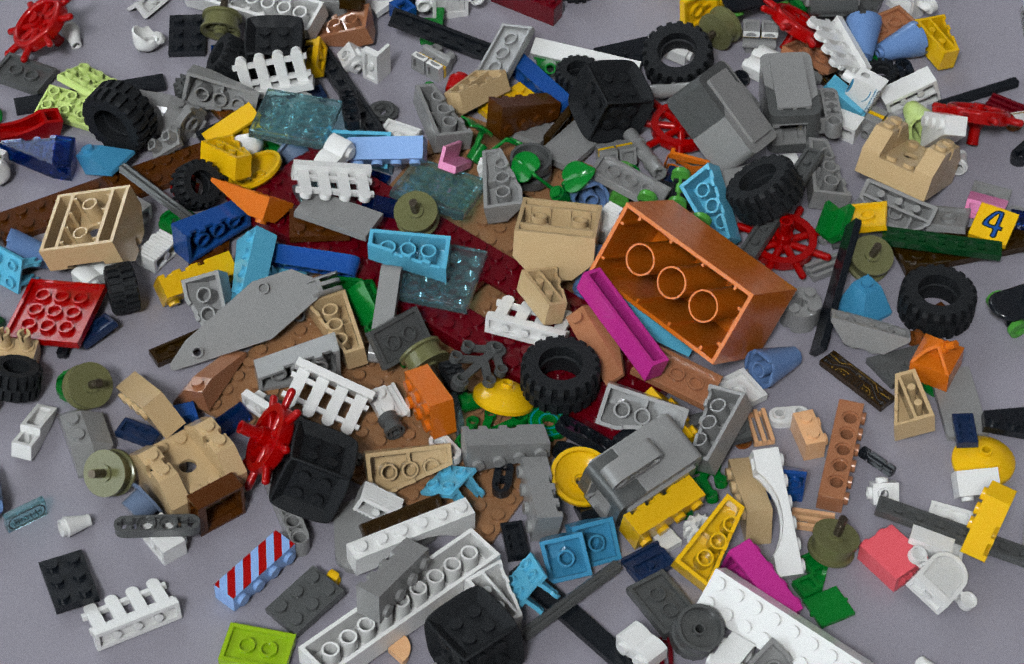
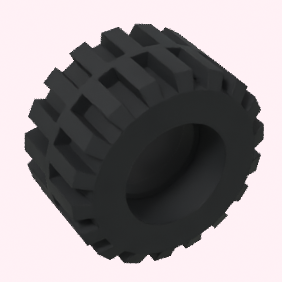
[206,33,245,80]
[555,55,595,93]
[170,159,223,211]
[103,261,141,316]
[0,354,43,403]

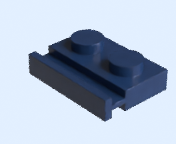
[621,540,674,582]

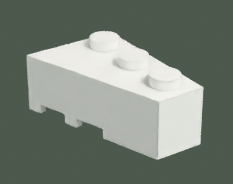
[879,66,941,115]
[920,111,968,147]
[464,559,523,629]

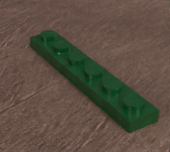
[882,226,1002,261]

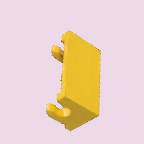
[305,36,328,78]

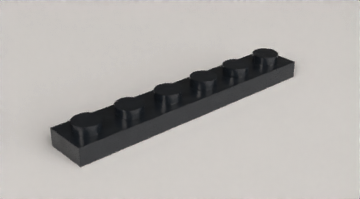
[388,7,491,61]

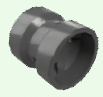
[378,410,405,440]

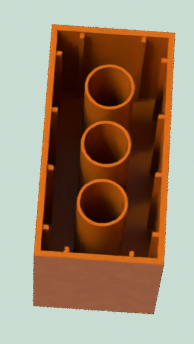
[589,200,797,365]

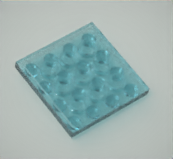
[249,88,343,150]
[389,160,483,221]
[399,244,487,314]

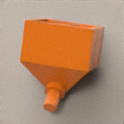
[909,333,964,392]

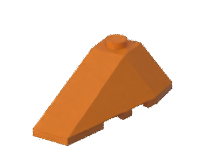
[210,177,294,225]

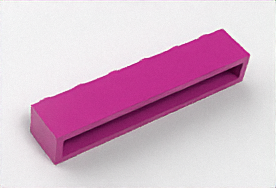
[576,267,669,381]

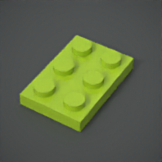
[218,622,297,664]

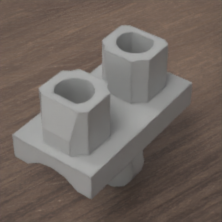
[147,128,183,159]

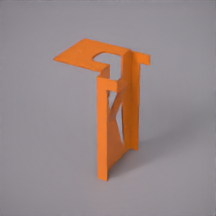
[662,148,710,180]

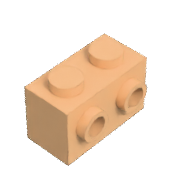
[790,409,828,461]

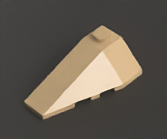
[363,443,453,493]

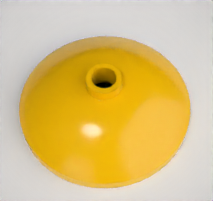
[228,150,282,190]
[472,378,534,417]
[951,436,1016,485]
[551,446,601,507]

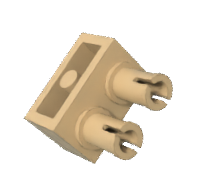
[0,327,41,363]

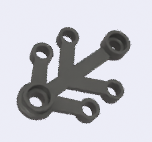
[449,340,508,392]

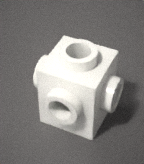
[337,42,362,75]
[866,477,899,506]

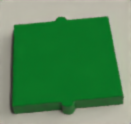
[803,586,855,629]

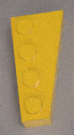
[153,251,235,308]
[619,475,706,550]
[670,493,745,592]

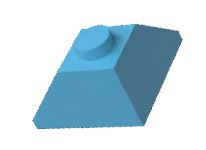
[76,144,136,176]
[838,274,892,321]
[565,516,622,567]
[539,531,593,584]

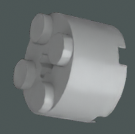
[779,287,822,333]

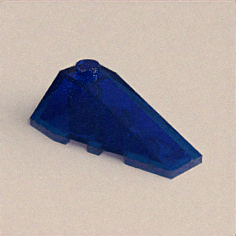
[0,135,78,181]

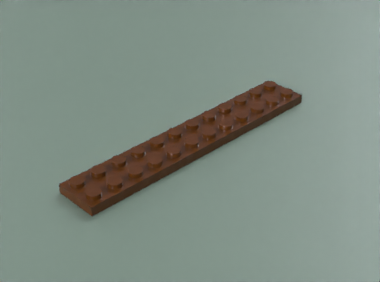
[0,142,201,247]

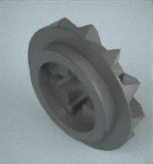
[369,101,398,123]

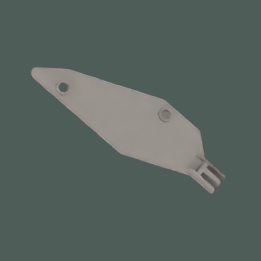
[170,269,343,371]

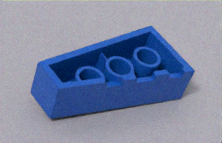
[171,200,251,264]

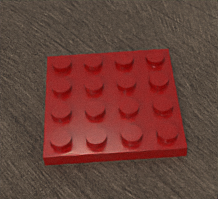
[4,278,107,349]

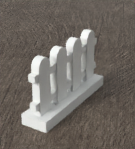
[806,15,872,74]
[232,46,315,99]
[291,159,374,203]
[484,295,572,345]
[281,357,376,435]
[81,578,182,652]

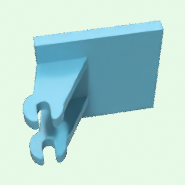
[0,246,42,294]
[420,466,485,507]
[508,552,561,614]

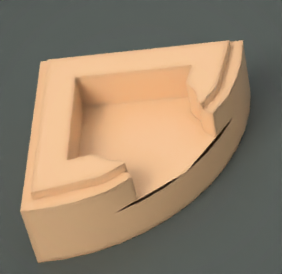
[388,635,411,664]

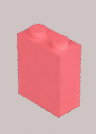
[857,524,928,592]

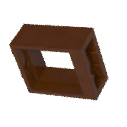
[187,472,247,537]

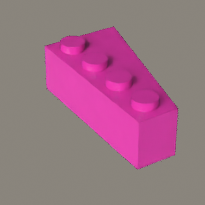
[720,538,803,614]

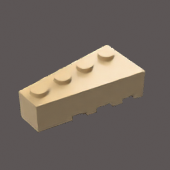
[308,289,368,370]
[116,371,186,439]
[725,457,773,545]

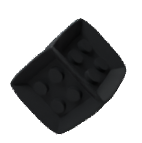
[244,15,305,96]
[568,59,654,143]
[269,420,359,523]
[424,585,524,664]

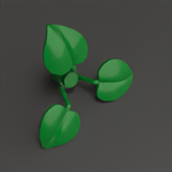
[461,115,523,165]
[511,151,596,202]

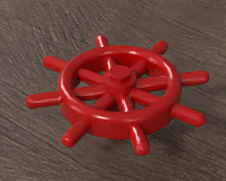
[4,0,74,63]
[760,0,824,49]
[644,99,700,154]
[932,102,1024,146]
[737,206,832,280]
[236,388,301,491]

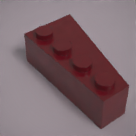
[491,0,563,26]

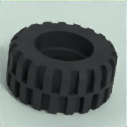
[642,21,714,84]
[82,79,158,152]
[726,154,804,226]
[897,264,978,339]
[520,335,601,415]

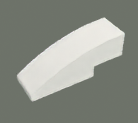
[11,403,57,461]

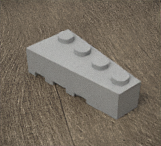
[516,456,563,541]

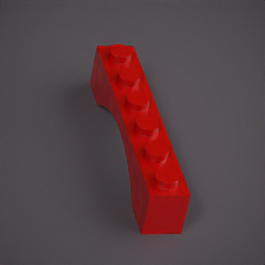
[0,108,64,143]

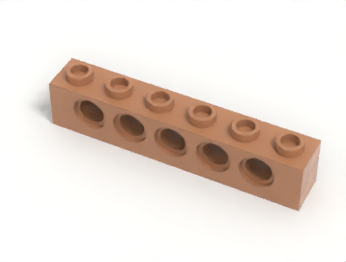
[816,399,867,513]

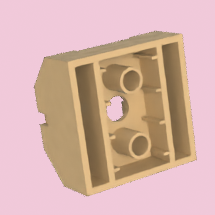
[855,116,960,202]
[39,185,144,271]
[512,197,603,282]
[129,417,248,527]

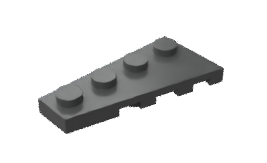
[866,338,946,389]

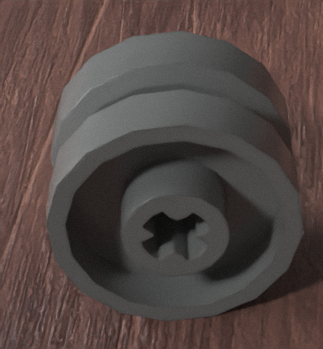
[509,142,552,192]
[668,603,725,661]

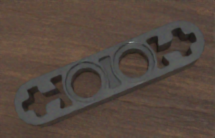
[114,514,201,538]

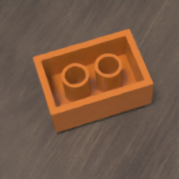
[403,364,457,439]

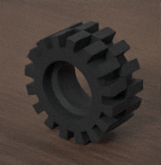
[869,58,899,85]
[438,360,468,398]

